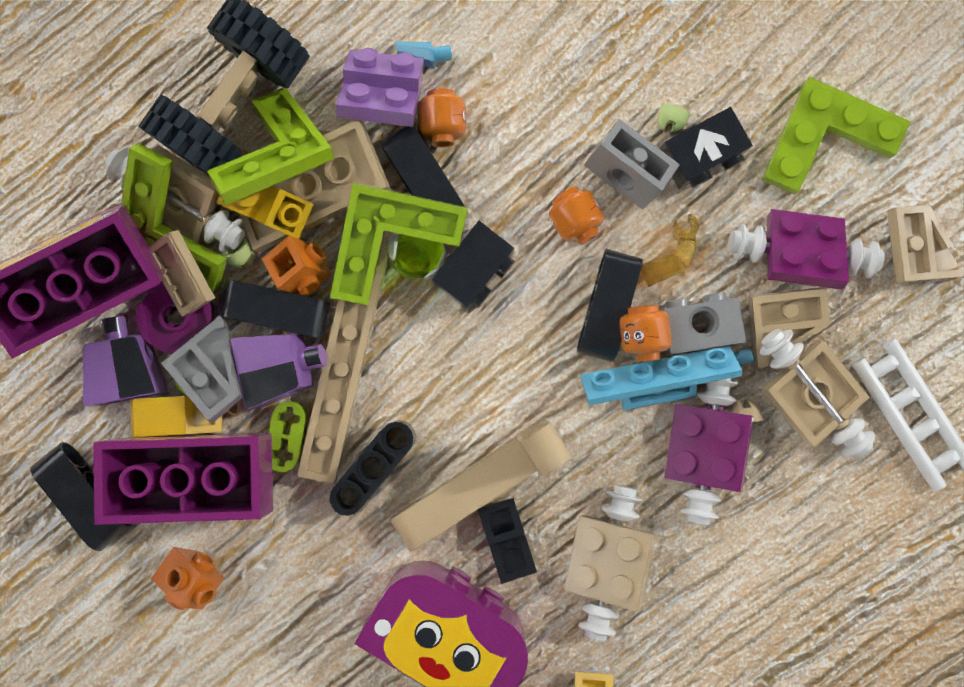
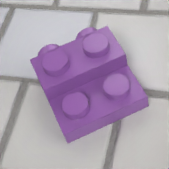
[336,48,424,127]

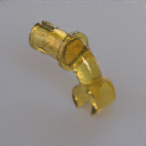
[641,214,699,287]

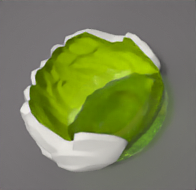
[387,233,446,280]

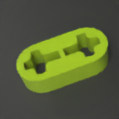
[269,401,308,472]

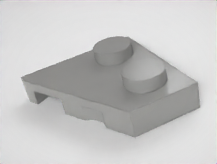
[161,316,243,423]

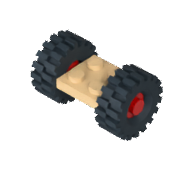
[138,0,310,176]

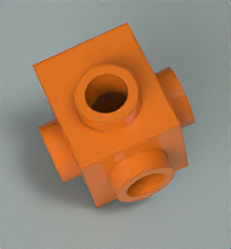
[262,236,332,296]
[151,547,225,610]

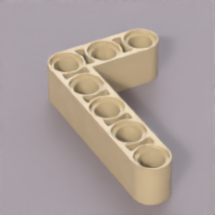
[389,419,572,552]

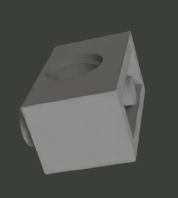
[584,119,680,210]
[662,292,746,356]

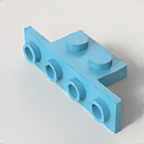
[580,346,742,410]

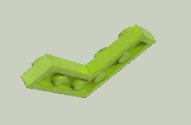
[761,77,911,195]
[207,87,334,205]
[121,143,227,293]
[330,182,468,305]

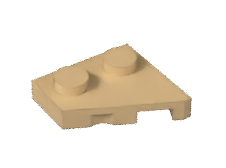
[887,205,964,283]
[748,287,830,368]

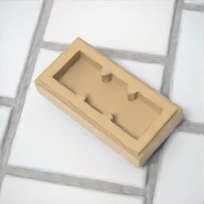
[149,230,215,317]

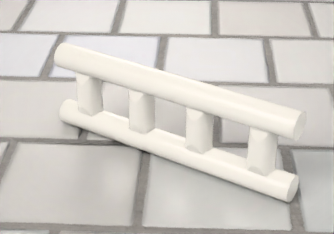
[851,338,964,491]

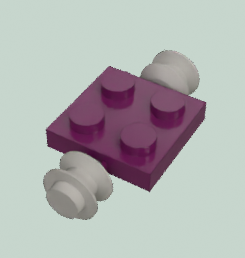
[728,209,884,290]
[664,378,754,525]

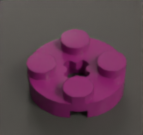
[136,281,216,354]

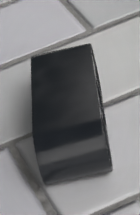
[379,126,468,214]
[577,248,643,362]
[216,279,331,339]
[329,420,416,516]
[30,442,132,551]

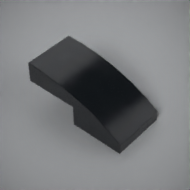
[478,498,537,584]

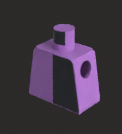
[83,316,169,407]
[230,334,327,410]

